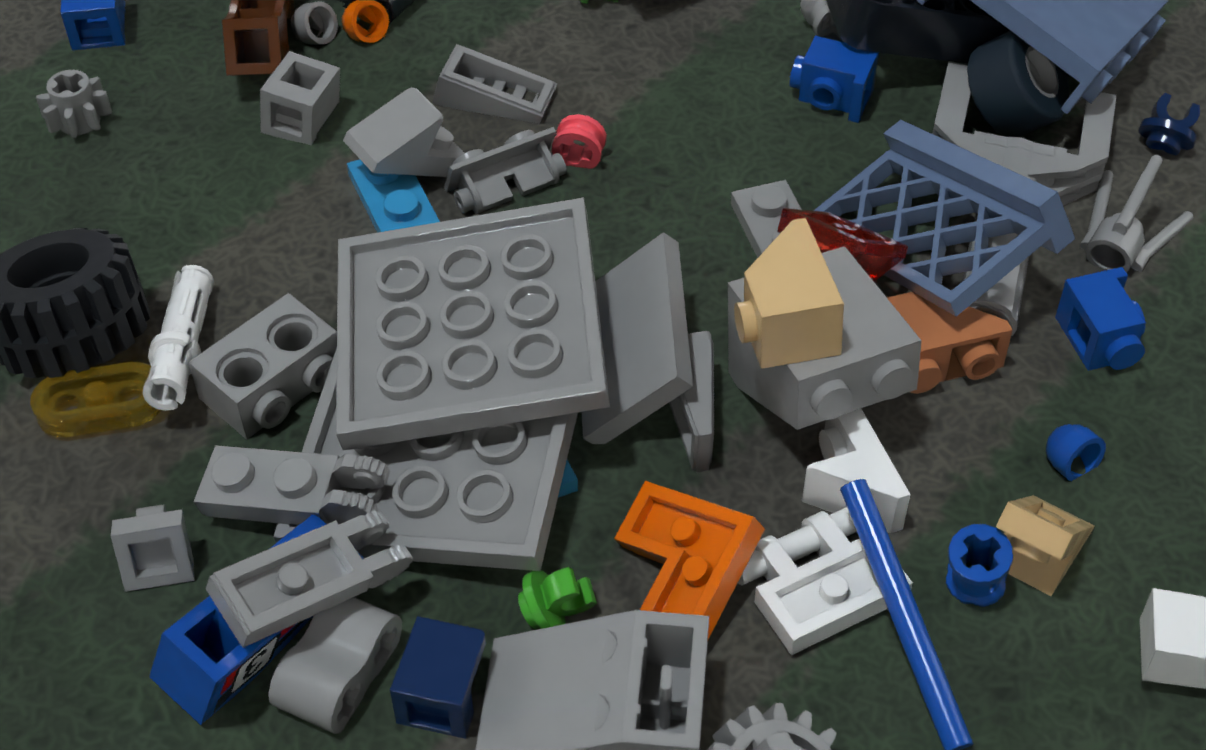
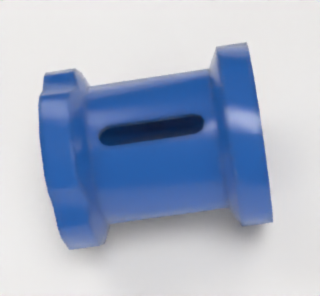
[945,524,1013,606]

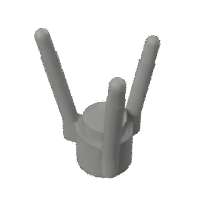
[1080,155,1194,272]

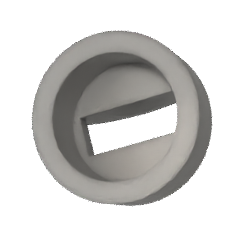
[291,1,338,45]

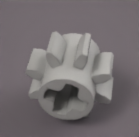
[36,70,112,138]

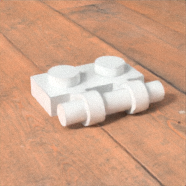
[738,507,913,655]

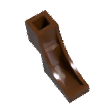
[222,0,294,76]

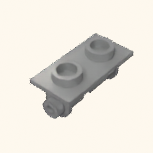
[444,127,567,214]

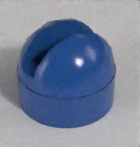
[1046,424,1106,481]

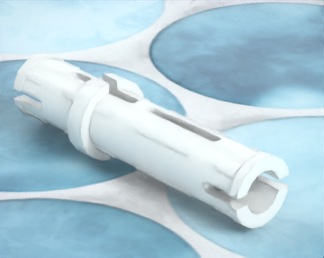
[142,265,214,411]

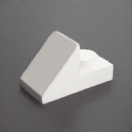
[802,408,910,534]

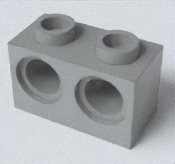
[188,293,337,440]

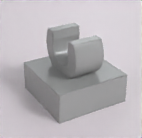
[111,504,195,592]

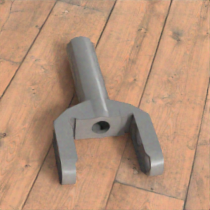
[932,62,1116,336]

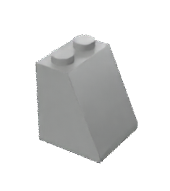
[728,246,922,430]

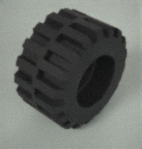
[0,228,150,378]

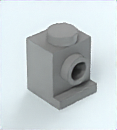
[260,51,340,145]

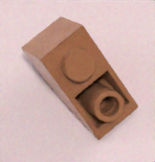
[887,292,1013,394]

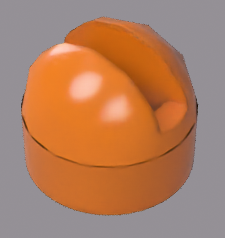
[341,0,389,43]

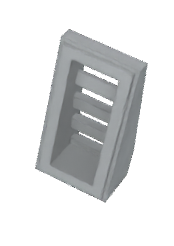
[432,44,557,124]
[669,331,714,473]

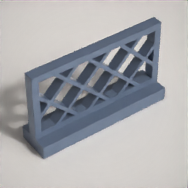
[806,119,1075,317]

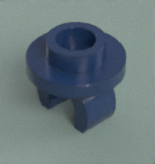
[1138,93,1200,155]

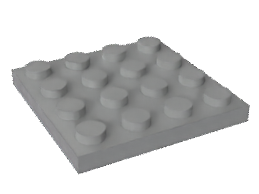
[336,197,610,451]
[273,348,578,571]

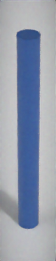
[840,479,974,750]

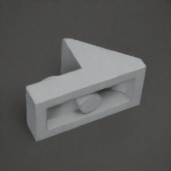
[343,87,464,177]

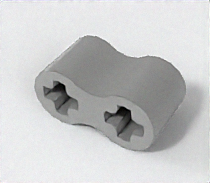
[268,597,402,734]

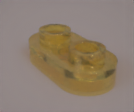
[30,362,161,437]

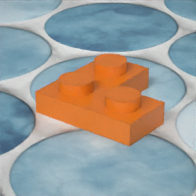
[614,481,765,640]

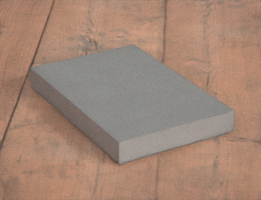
[582,232,693,444]

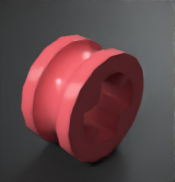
[552,114,607,169]

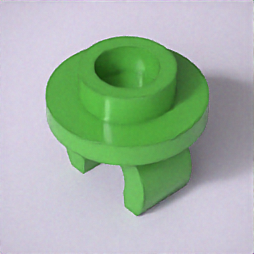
[518,567,597,630]

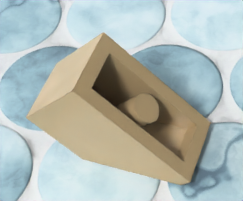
[734,218,844,369]

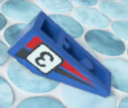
[149,514,365,725]

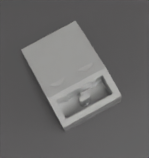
[476,610,709,750]

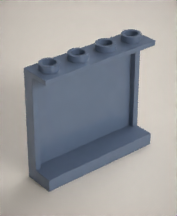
[916,0,1169,114]

